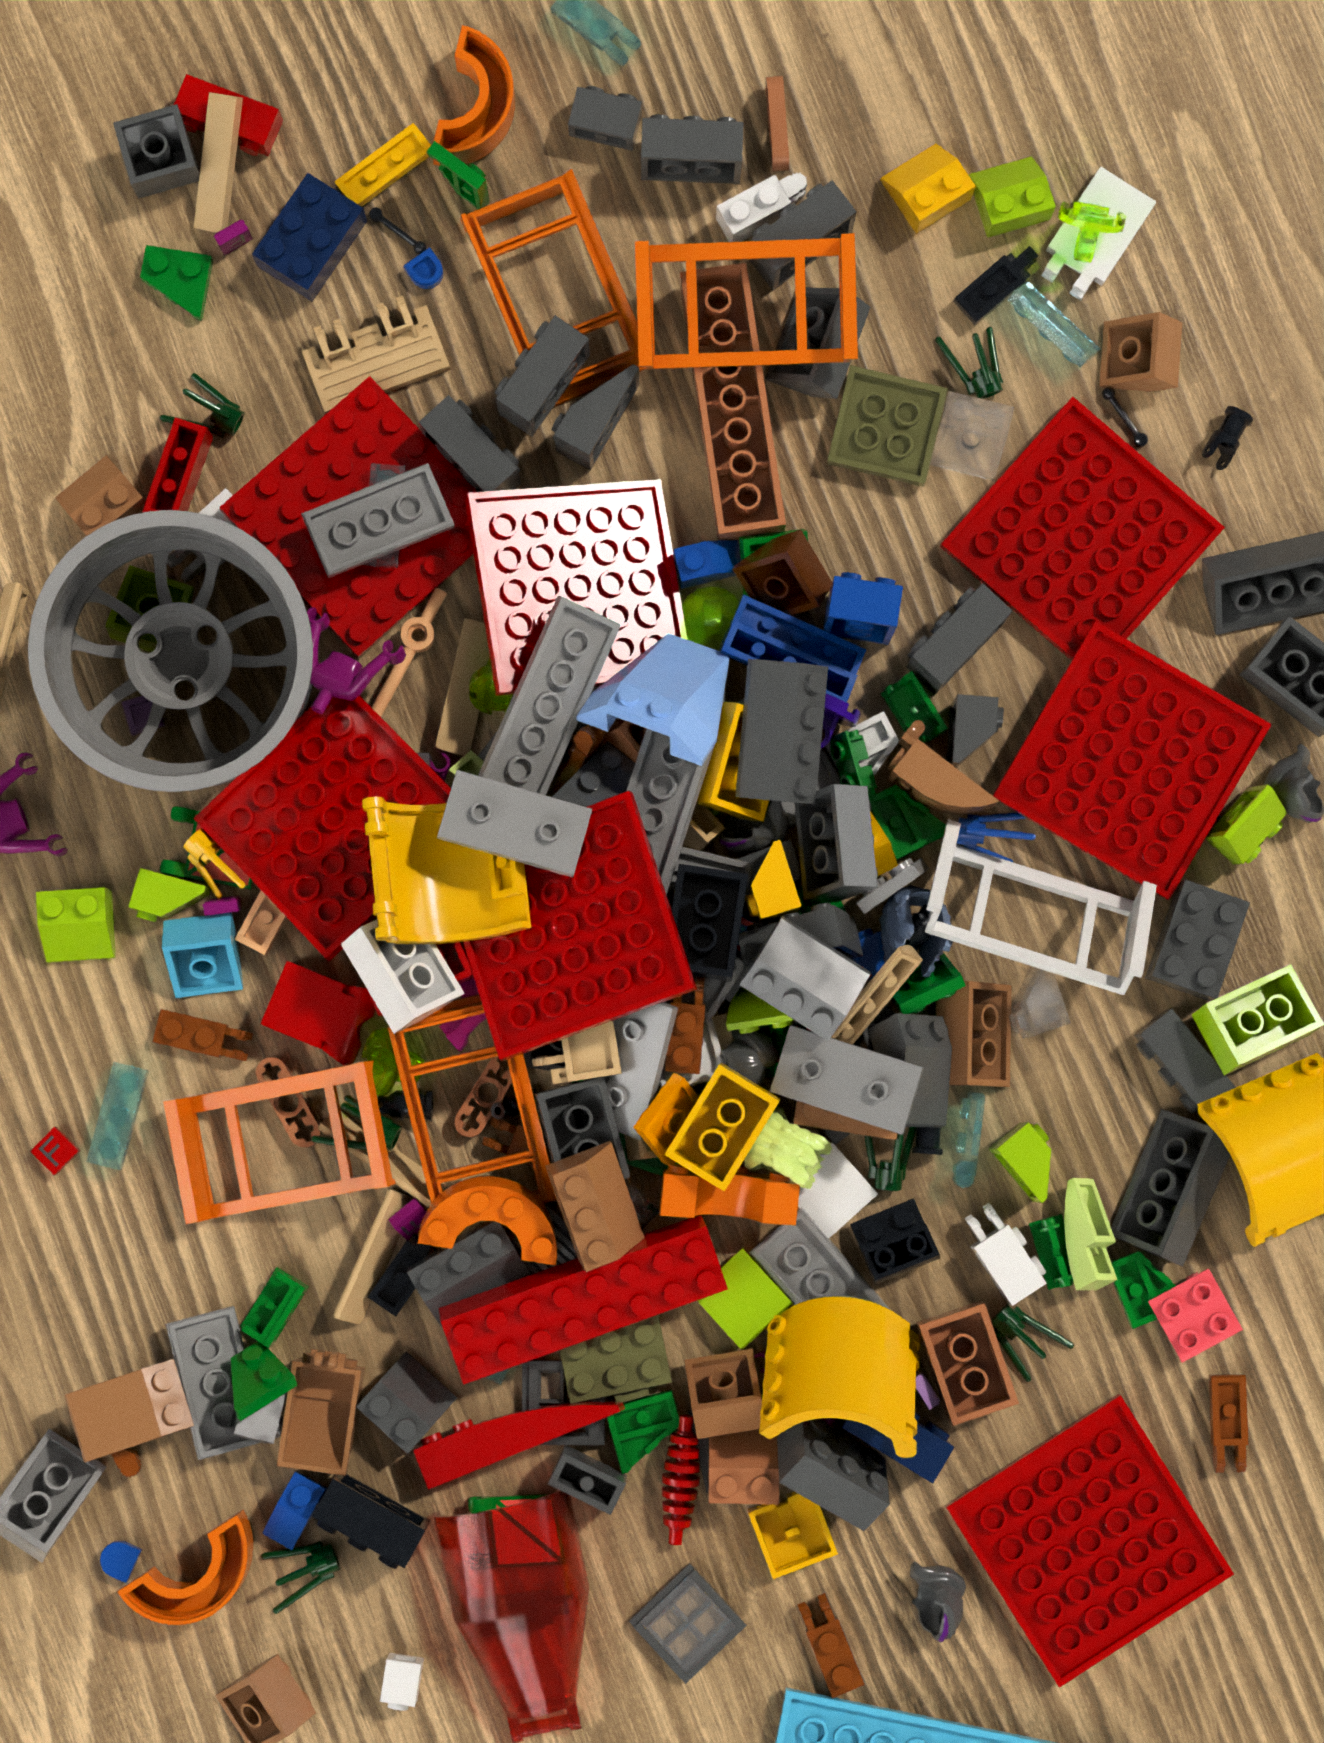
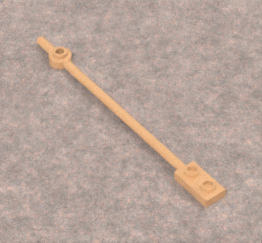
[234,587,447,956]

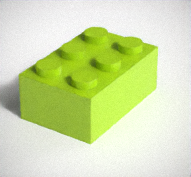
[1191,964,1324,1076]

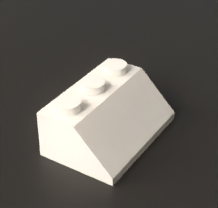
[341,919,465,1034]

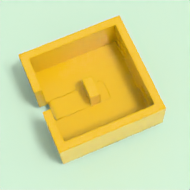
[747,1491,838,1579]

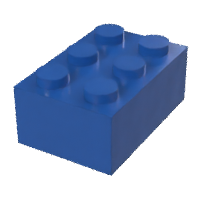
[823,572,903,645]

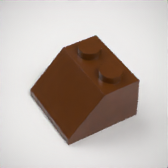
[733,529,832,615]

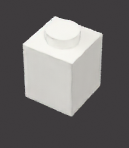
[380,1653,424,1711]

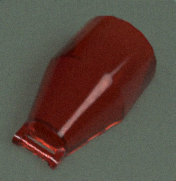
[432,1490,590,1743]

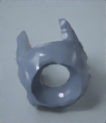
[879,885,953,978]

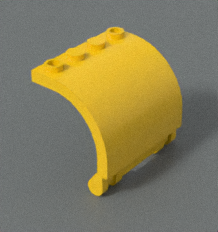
[362,797,531,944]
[1197,1053,1324,1247]
[759,1297,921,1458]

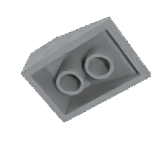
[0,1429,107,1563]

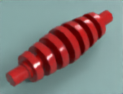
[661,1414,700,1545]

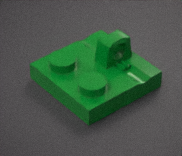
[891,953,966,1014]

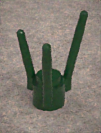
[935,327,1004,400]
[160,373,245,438]
[311,1095,402,1151]
[864,1127,917,1191]
[991,1304,1074,1382]
[261,1541,340,1614]

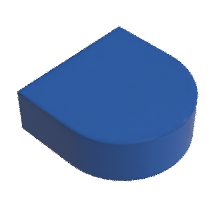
[403,247,444,289]
[100,1541,142,1583]

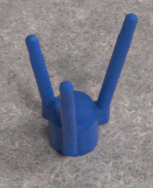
[957,813,1036,863]

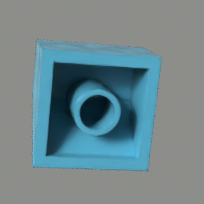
[162,912,243,998]

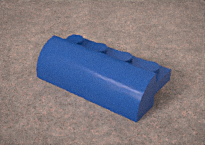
[719,595,866,703]

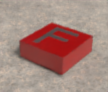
[30,1127,81,1175]

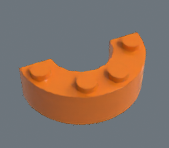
[433,25,515,166]
[659,1164,800,1226]
[418,1176,557,1266]
[117,1510,254,1625]

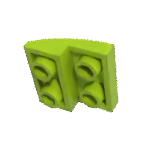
[726,987,793,1034]
[697,1248,792,1350]

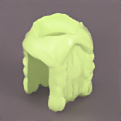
[744,1107,832,1189]

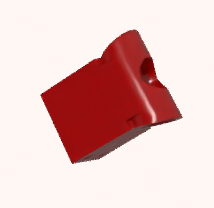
[260,961,376,1066]

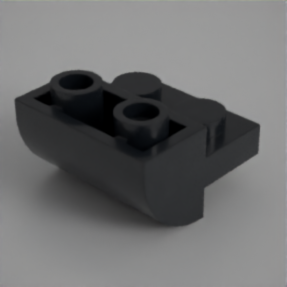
[850,1198,940,1284]

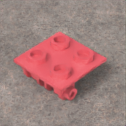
[1148,1268,1243,1363]

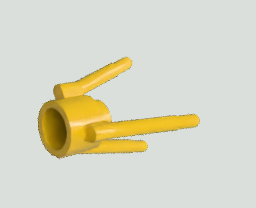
[183,828,245,899]

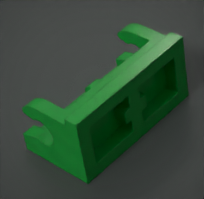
[880,671,948,745]
[240,1267,310,1348]

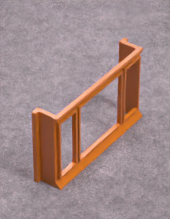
[460,169,647,407]
[635,233,858,369]
[388,994,557,1204]
[163,1060,396,1224]

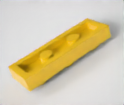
[334,123,431,207]

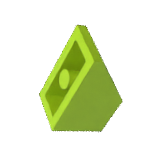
[129,868,211,922]

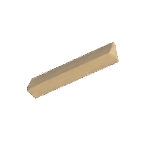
[194,92,243,233]
[0,582,29,703]
[435,618,491,757]
[831,945,923,1044]
[318,1111,446,1207]
[333,1189,414,1324]

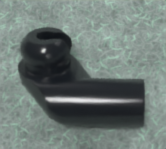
[491,1086,536,1119]

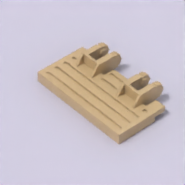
[302,295,451,414]
[532,1021,622,1084]

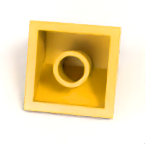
[880,143,976,234]
[745,840,801,923]

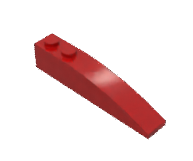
[413,1402,625,1490]

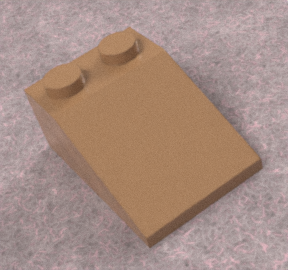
[64,1359,194,1463]

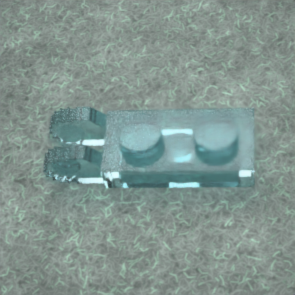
[551,0,641,66]
[952,1092,985,1189]

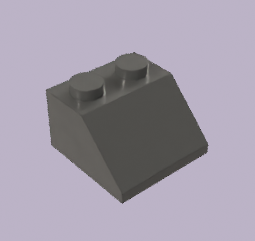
[113,104,200,199]
[946,694,1004,768]
[356,1351,457,1454]

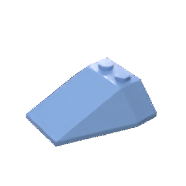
[576,633,730,766]

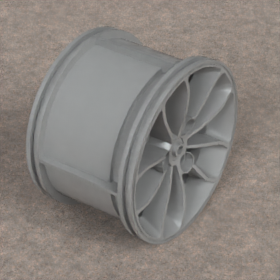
[28,510,313,792]

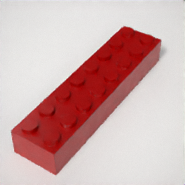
[438,1215,728,1385]

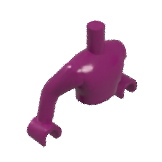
[307,607,406,714]
[0,752,68,857]

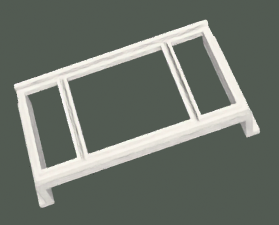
[925,819,1157,995]

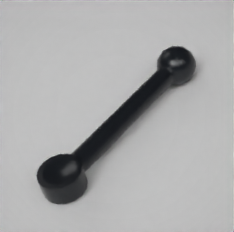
[369,207,427,254]
[1102,387,1148,447]

